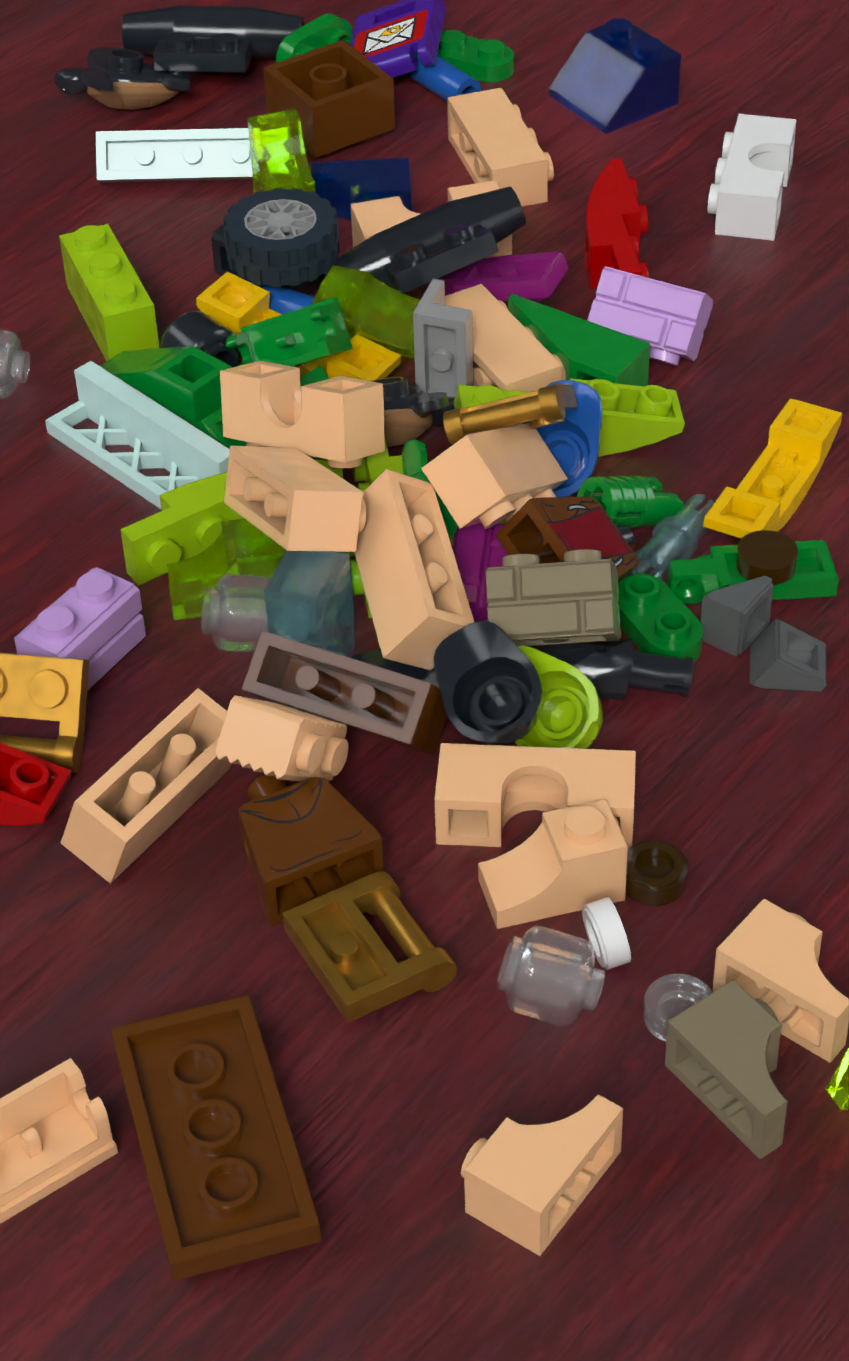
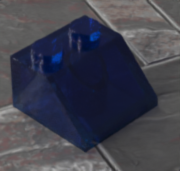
[549,18,681,134]

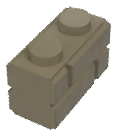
[486,549,621,646]

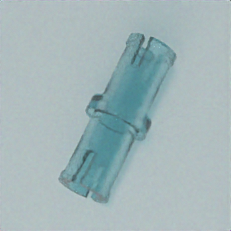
[632,494,715,580]

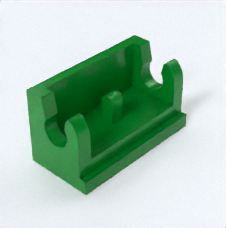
[226,297,353,367]

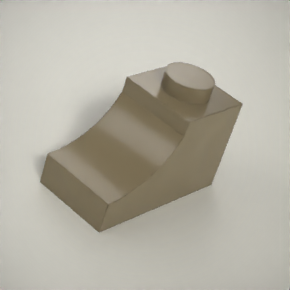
[665,979,788,1159]

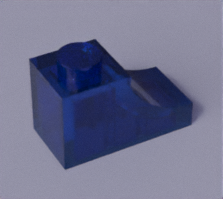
[311,158,412,221]

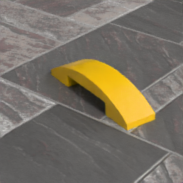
[196,272,401,381]
[703,398,842,539]

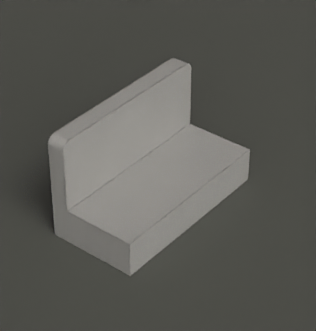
[413,279,473,397]

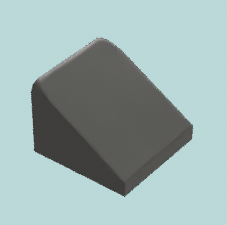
[700,576,773,657]
[750,619,826,692]

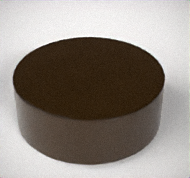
[736,530,798,585]
[626,841,688,906]

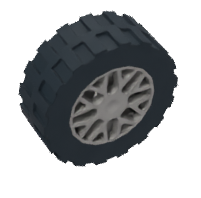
[223,188,340,287]

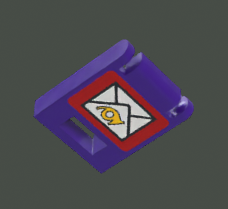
[350,0,446,78]

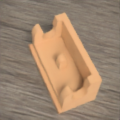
[0,1058,118,1224]

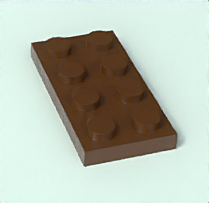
[110,995,322,1281]

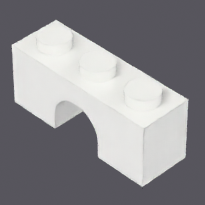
[708,114,797,241]

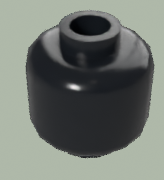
[160,311,239,368]

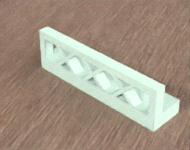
[96,127,292,183]
[45,361,230,509]

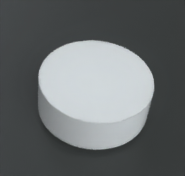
[582,897,631,970]

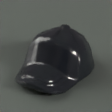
[433,621,542,746]

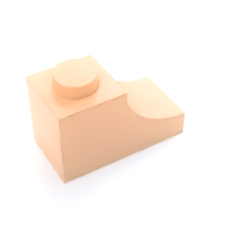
[478,799,628,929]
[712,899,849,1063]
[461,1095,623,1256]

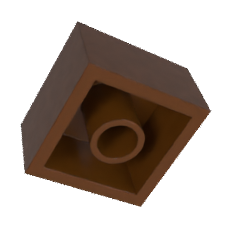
[263,40,395,158]

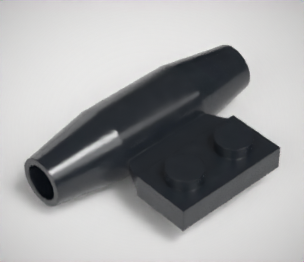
[122,5,305,72]
[323,186,526,306]

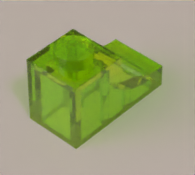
[247,109,315,194]
[311,265,420,358]
[167,518,291,620]

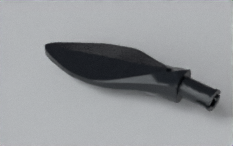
[349,638,693,700]

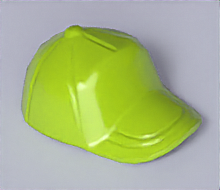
[514,645,603,749]

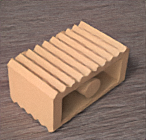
[215,695,349,782]

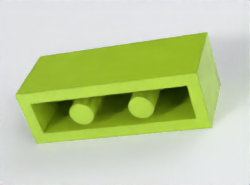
[59,224,160,361]

